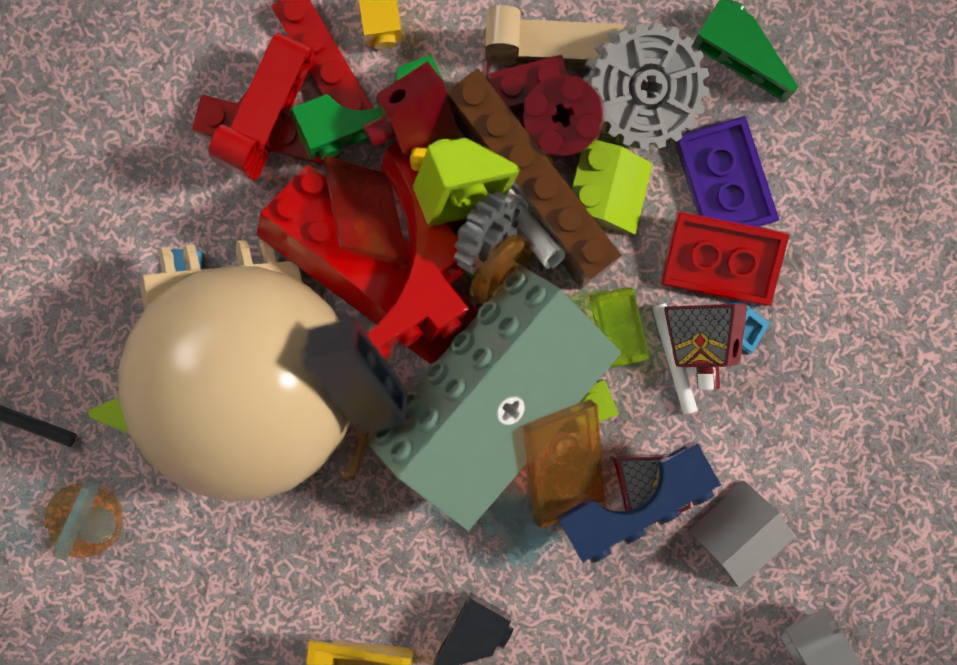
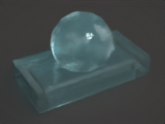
[52,478,116,561]

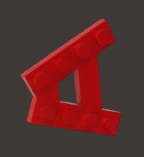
[192,0,373,169]

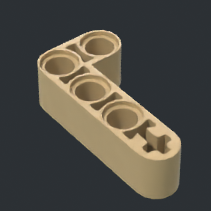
[485,5,626,69]

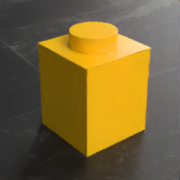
[359,0,403,50]

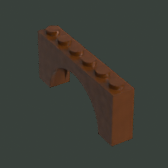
[447,68,622,289]

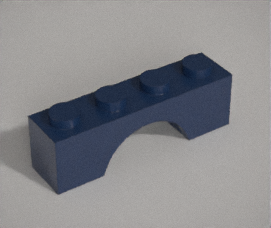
[556,442,721,564]

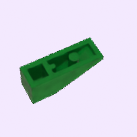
[692,0,798,103]

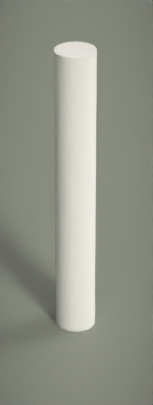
[652,303,698,415]

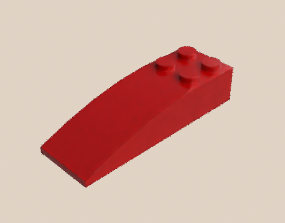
[256,164,478,364]

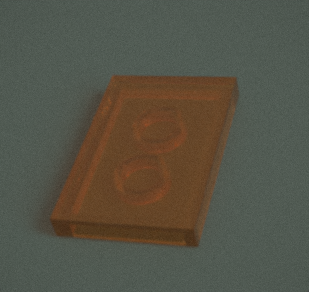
[523,399,605,529]

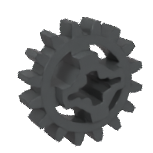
[454,191,520,276]

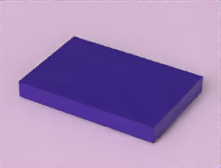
[674,115,780,227]

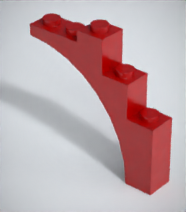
[367,144,469,360]

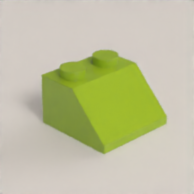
[413,138,519,227]
[571,140,653,235]

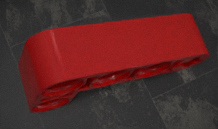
[208,33,314,181]

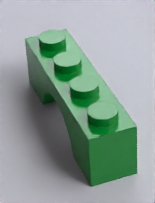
[292,55,448,160]

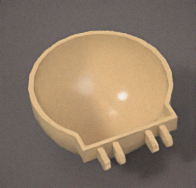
[118,239,351,502]

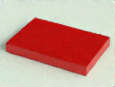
[660,210,790,307]

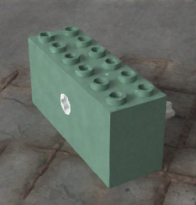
[367,265,622,531]

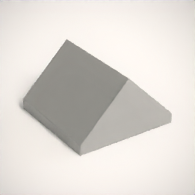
[688,480,795,588]

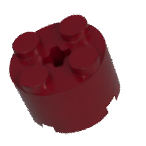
[523,74,606,156]

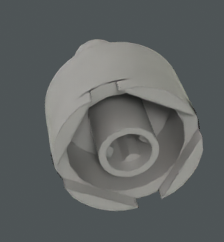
[780,607,862,665]

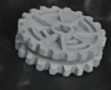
[582,22,709,149]

